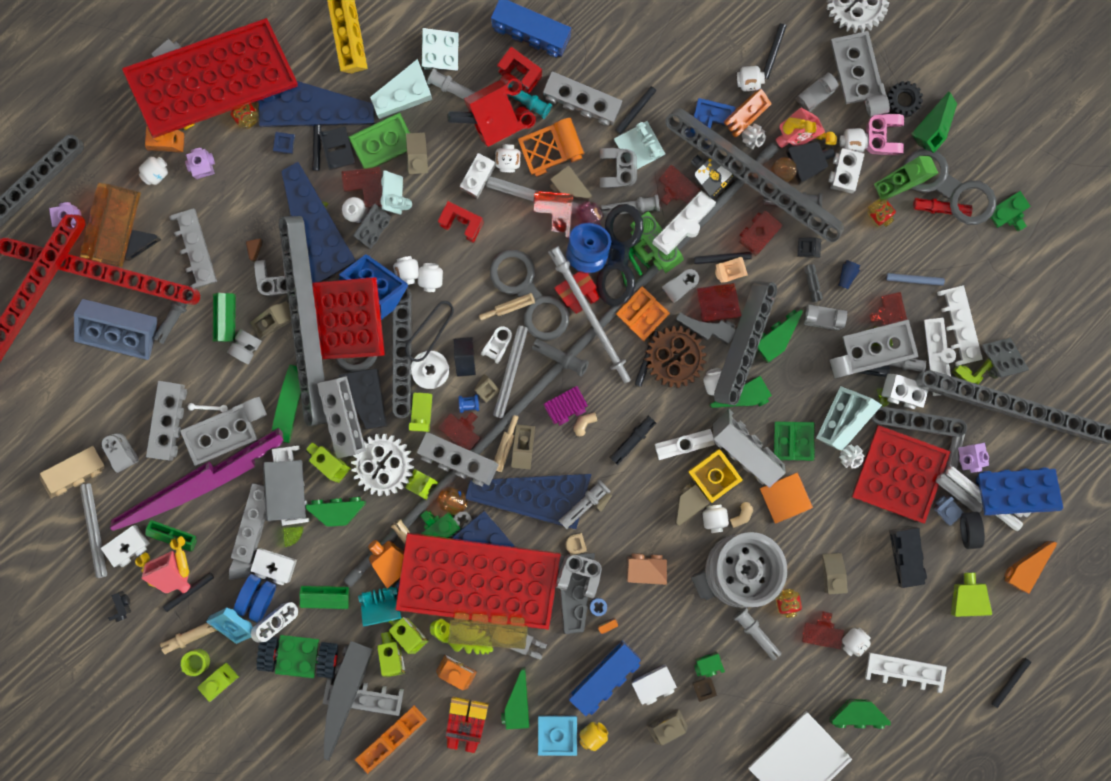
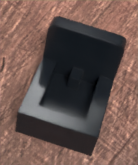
[108,591,131,623]

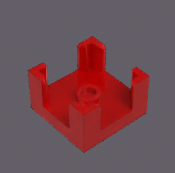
[497,47,542,95]
[438,201,484,243]

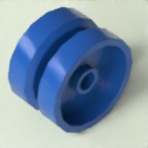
[566,223,612,273]
[233,574,276,624]

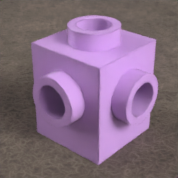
[185,148,215,179]
[49,202,82,229]
[958,443,989,473]

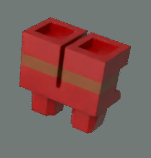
[554,271,600,314]

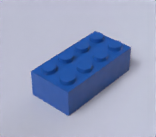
[491,0,571,58]
[569,640,641,716]

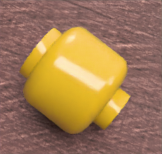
[580,722,608,751]

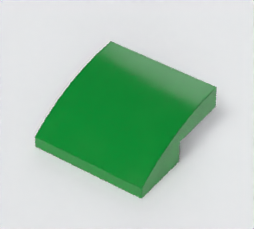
[774,422,815,461]

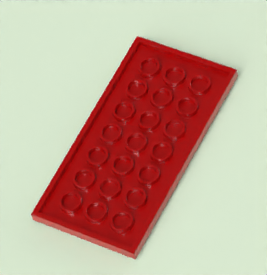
[122,18,298,138]
[396,533,561,630]

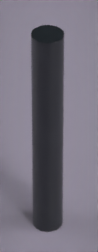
[763,23,787,80]
[615,86,657,135]
[312,125,321,171]
[694,252,752,264]
[634,331,658,387]
[163,572,214,612]
[991,658,1032,709]

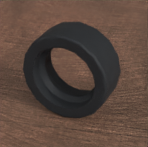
[960,512,985,550]

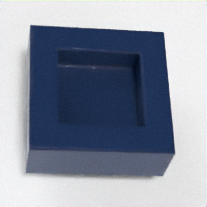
[273,132,296,154]

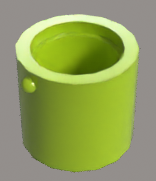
[181,649,210,676]

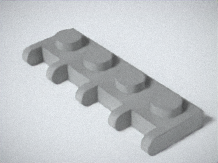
[169,208,217,289]
[323,678,404,716]

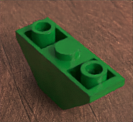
[306,497,366,527]
[829,699,891,729]

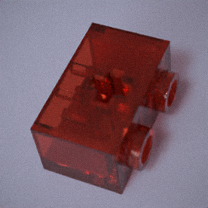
[739,210,783,256]

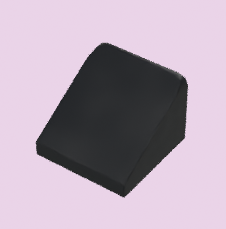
[797,237,821,258]

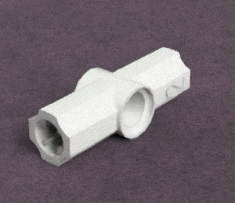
[655,429,715,460]

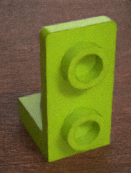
[951,358,993,384]
[409,393,433,432]

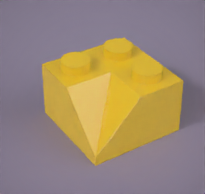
[687,449,743,503]

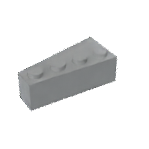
[713,409,786,488]

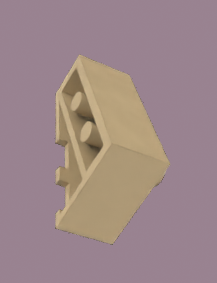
[40,446,104,499]

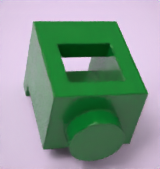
[694,652,725,677]

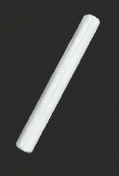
[945,466,1023,531]

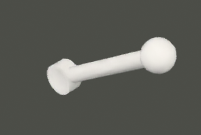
[187,403,228,412]

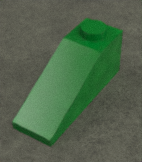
[709,376,772,408]
[501,667,529,730]

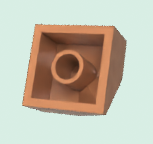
[626,553,667,585]

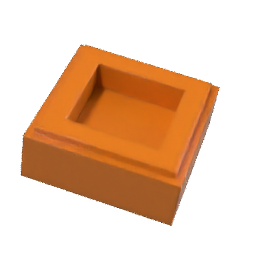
[598,618,618,634]

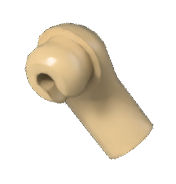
[573,412,597,437]
[730,502,753,528]

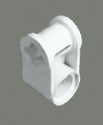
[481,326,512,364]

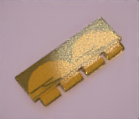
[448,613,528,649]

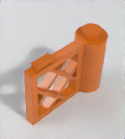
[518,118,584,177]

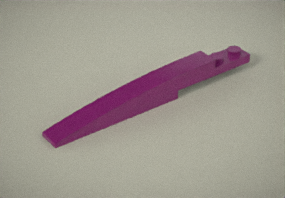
[110,428,284,531]

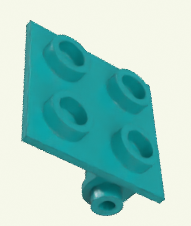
[358,586,401,627]

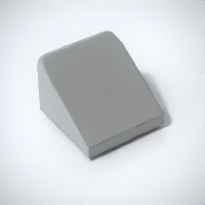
[229,559,252,580]

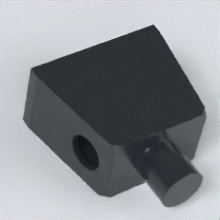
[786,142,835,185]

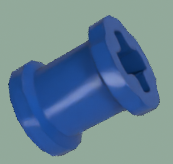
[459,394,479,413]

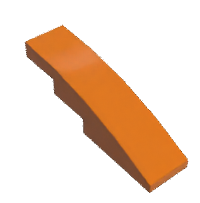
[355,705,427,774]

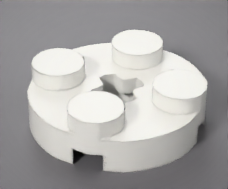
[411,351,449,389]

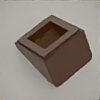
[246,239,263,262]

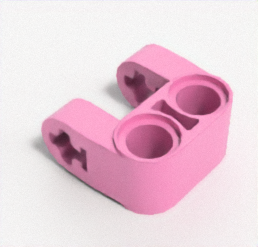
[866,114,904,155]

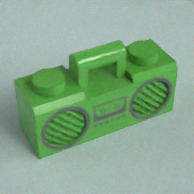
[630,211,684,274]

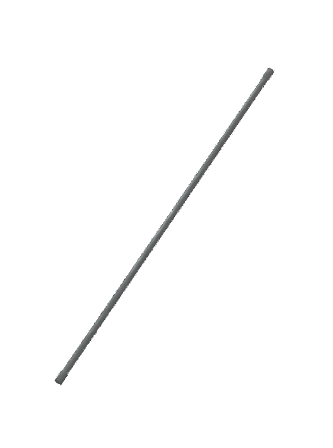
[343,142,779,587]

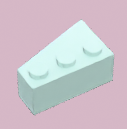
[370,59,432,119]
[816,386,882,451]

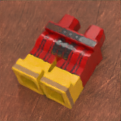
[446,697,489,753]

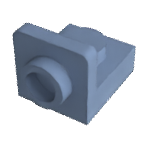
[933,496,964,526]

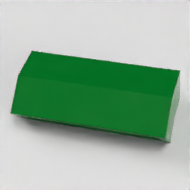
[213,293,236,342]
[145,520,197,552]
[299,586,350,609]

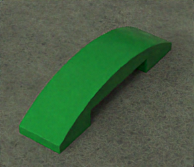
[272,365,301,443]

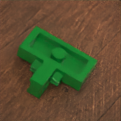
[990,191,1031,232]
[421,511,460,538]

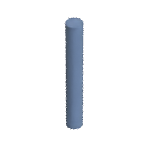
[886,273,945,286]

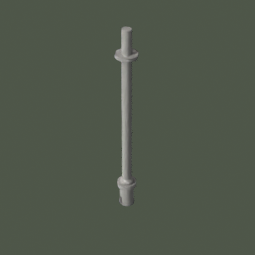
[548,246,631,383]

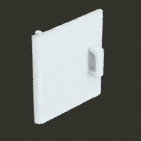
[748,711,852,781]

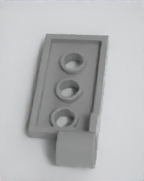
[830,31,890,116]
[830,320,919,378]
[180,397,267,466]

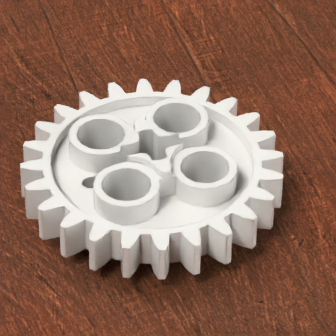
[826,0,889,33]
[351,434,414,496]

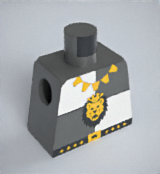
[690,154,735,199]

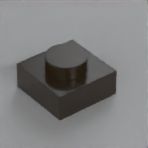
[692,677,717,702]

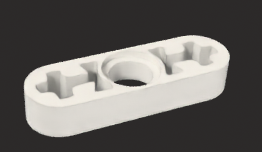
[251,602,298,642]

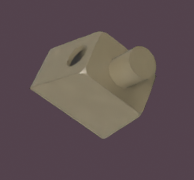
[647,709,688,746]

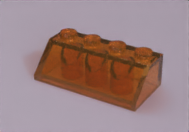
[80,183,141,267]

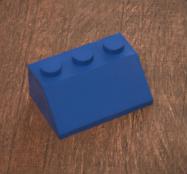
[339,254,408,320]

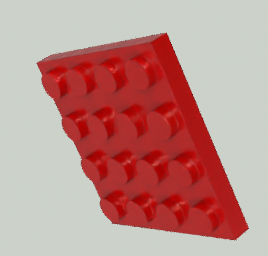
[312,277,385,359]
[851,425,951,524]

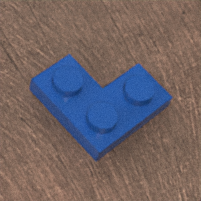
[690,98,735,140]

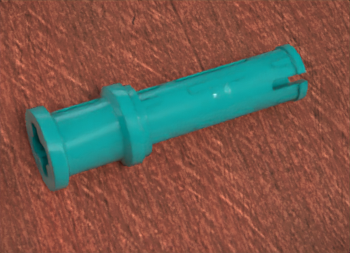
[507,83,552,119]

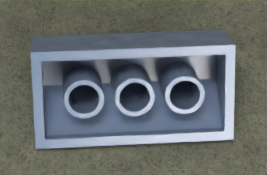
[74,299,157,360]

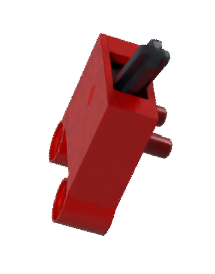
[447,74,536,147]

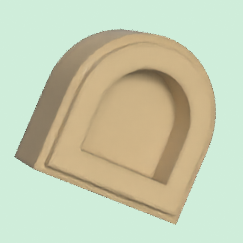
[565,533,587,554]

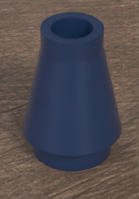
[838,260,861,289]

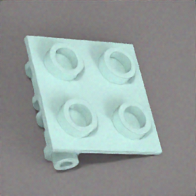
[422,28,458,71]
[614,121,665,169]
[381,171,412,215]

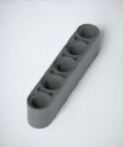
[871,407,967,437]

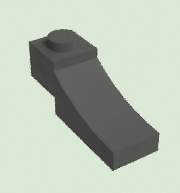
[675,313,736,344]

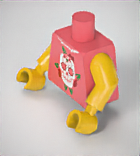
[776,107,837,148]
[135,536,190,593]

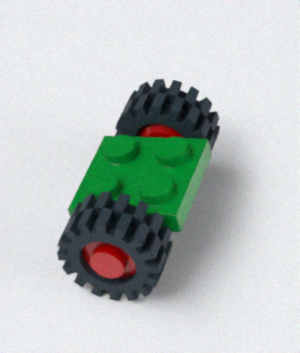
[257,635,338,679]

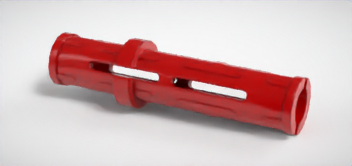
[913,197,973,217]

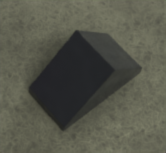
[123,229,161,261]
[453,337,476,377]

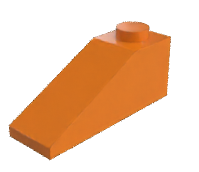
[1004,541,1057,594]

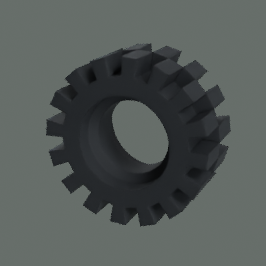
[887,81,923,118]

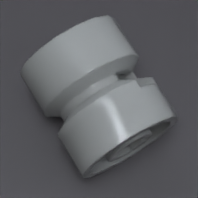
[227,329,262,364]

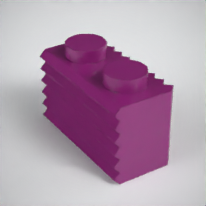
[543,386,588,426]

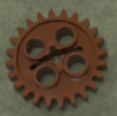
[644,326,707,388]

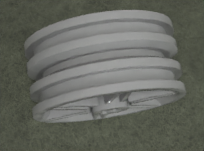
[705,532,787,608]

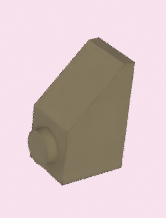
[406,132,428,174]
[550,166,592,201]
[250,301,291,339]
[511,424,535,470]
[675,483,710,526]
[822,553,848,594]

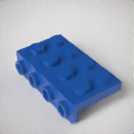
[976,467,1064,515]

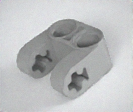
[795,72,838,112]
[600,148,637,188]
[254,260,288,297]
[662,269,699,303]
[804,304,847,330]
[102,433,139,473]
[556,554,602,598]

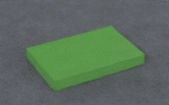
[349,112,410,172]

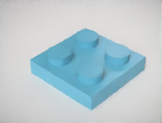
[206,608,253,644]
[538,715,577,756]

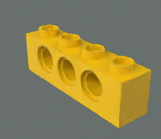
[327,0,368,74]

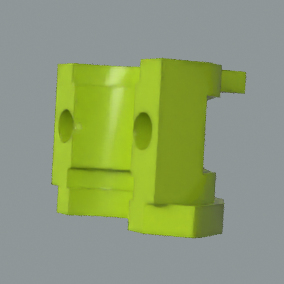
[405,469,438,500]

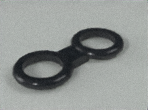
[597,204,644,307]

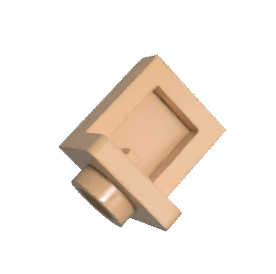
[715,257,748,283]

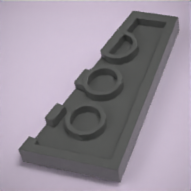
[558,553,595,634]

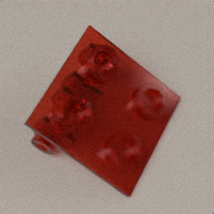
[697,283,741,323]

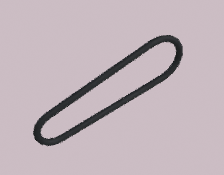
[405,301,454,362]

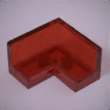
[341,167,383,208]
[533,191,573,238]

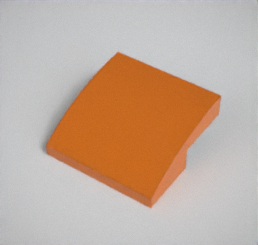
[616,286,670,341]
[760,472,813,524]

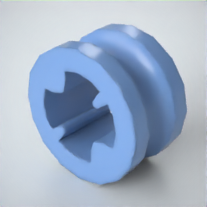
[590,598,607,616]

